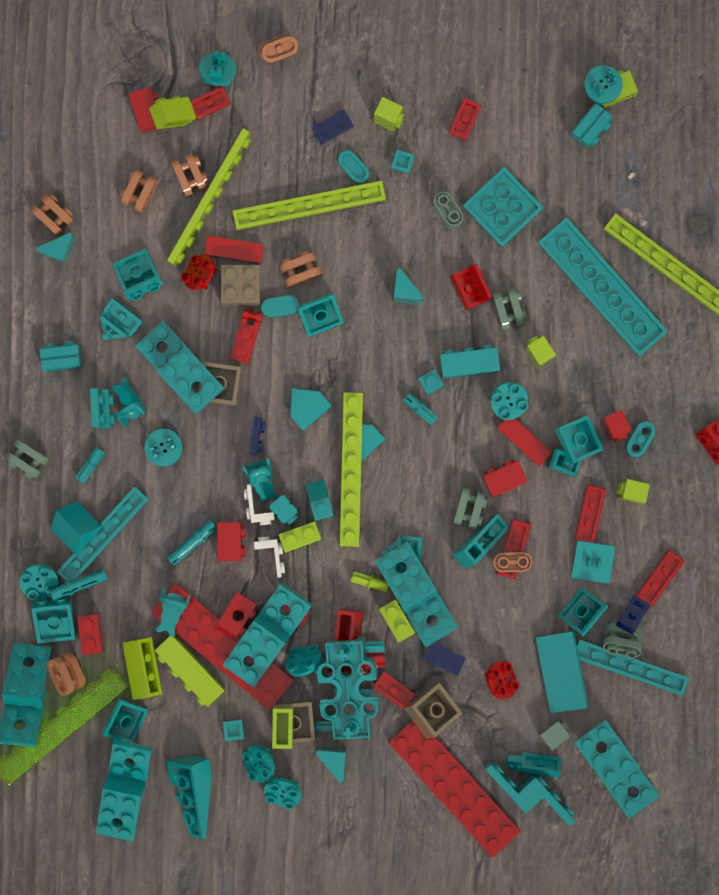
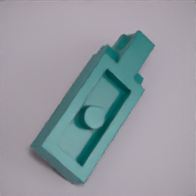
[506,752,561,778]

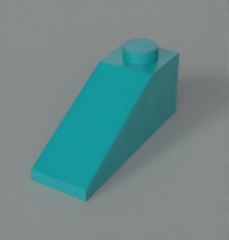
[452,514,509,569]

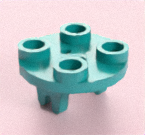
[199,50,237,86]
[584,65,623,105]
[490,382,528,420]
[144,429,183,467]
[19,564,58,601]
[286,644,323,677]
[242,744,276,783]
[264,775,302,810]

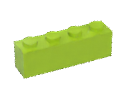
[155,636,226,707]

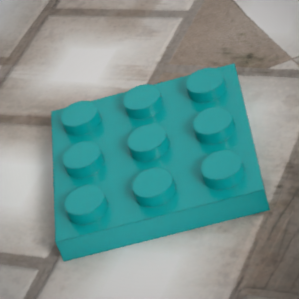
[463,167,543,248]

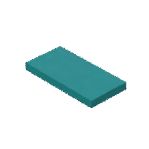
[536,631,589,714]

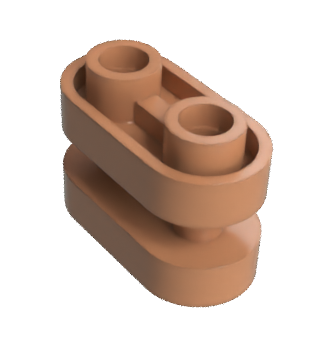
[257,34,298,63]
[171,153,209,197]
[119,169,158,213]
[30,194,73,236]
[279,251,323,288]
[492,552,532,572]
[47,652,86,696]

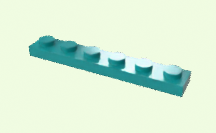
[57,486,149,582]
[577,639,689,696]

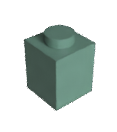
[539,719,570,751]

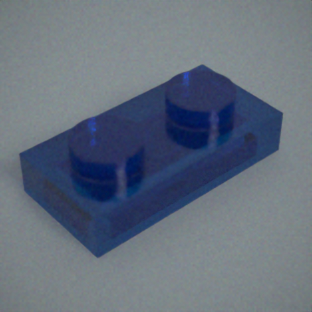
[311,109,354,145]
[249,416,266,456]
[616,595,650,635]
[423,643,466,676]

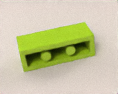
[122,637,162,700]

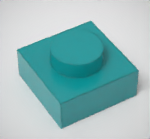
[391,150,415,174]
[418,369,444,395]
[223,719,245,741]

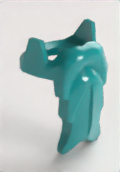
[111,377,146,427]
[242,456,278,503]
[156,587,191,637]

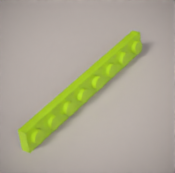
[167,129,252,267]
[233,181,386,230]
[603,213,719,316]
[339,392,363,547]

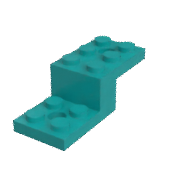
[135,321,225,415]
[375,541,459,648]
[223,582,313,687]
[0,643,52,748]
[574,719,660,819]
[96,739,153,842]
[483,760,576,826]

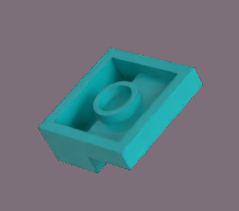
[112,248,163,301]
[90,388,116,430]
[555,415,604,465]
[31,596,76,644]

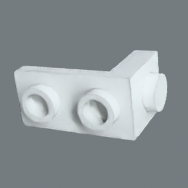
[244,484,275,526]
[254,536,285,578]

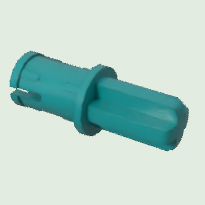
[403,392,438,425]
[75,446,105,483]

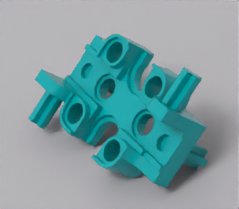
[315,636,385,740]

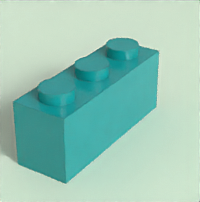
[439,345,500,379]

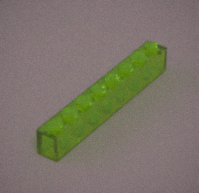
[0,668,130,786]

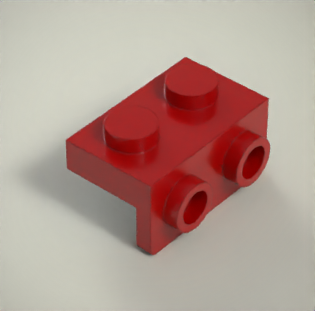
[450,264,492,311]
[695,417,719,465]

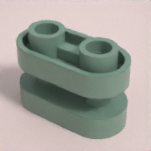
[433,191,463,230]
[491,287,527,330]
[4,438,49,479]
[453,487,488,529]
[603,623,643,659]

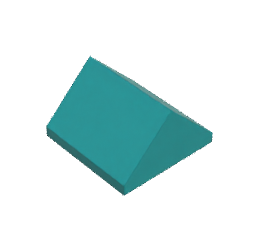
[393,268,424,305]
[297,293,344,337]
[51,501,102,555]
[558,587,608,637]
[102,697,149,743]
[315,746,346,783]

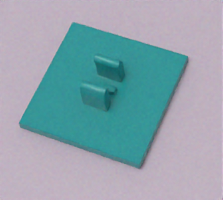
[571,540,616,584]

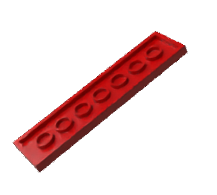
[151,583,294,711]
[388,720,521,858]

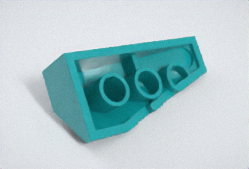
[166,756,212,840]

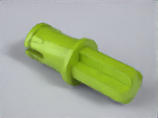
[351,571,389,593]

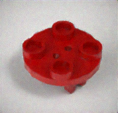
[181,254,217,291]
[484,661,519,700]

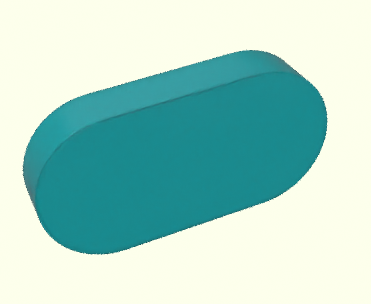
[338,150,370,184]
[261,295,299,318]

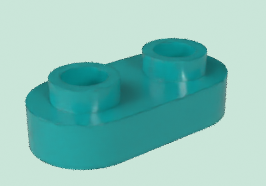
[626,421,655,458]

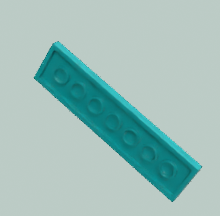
[538,217,668,357]

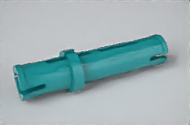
[167,519,217,566]
[48,569,107,601]

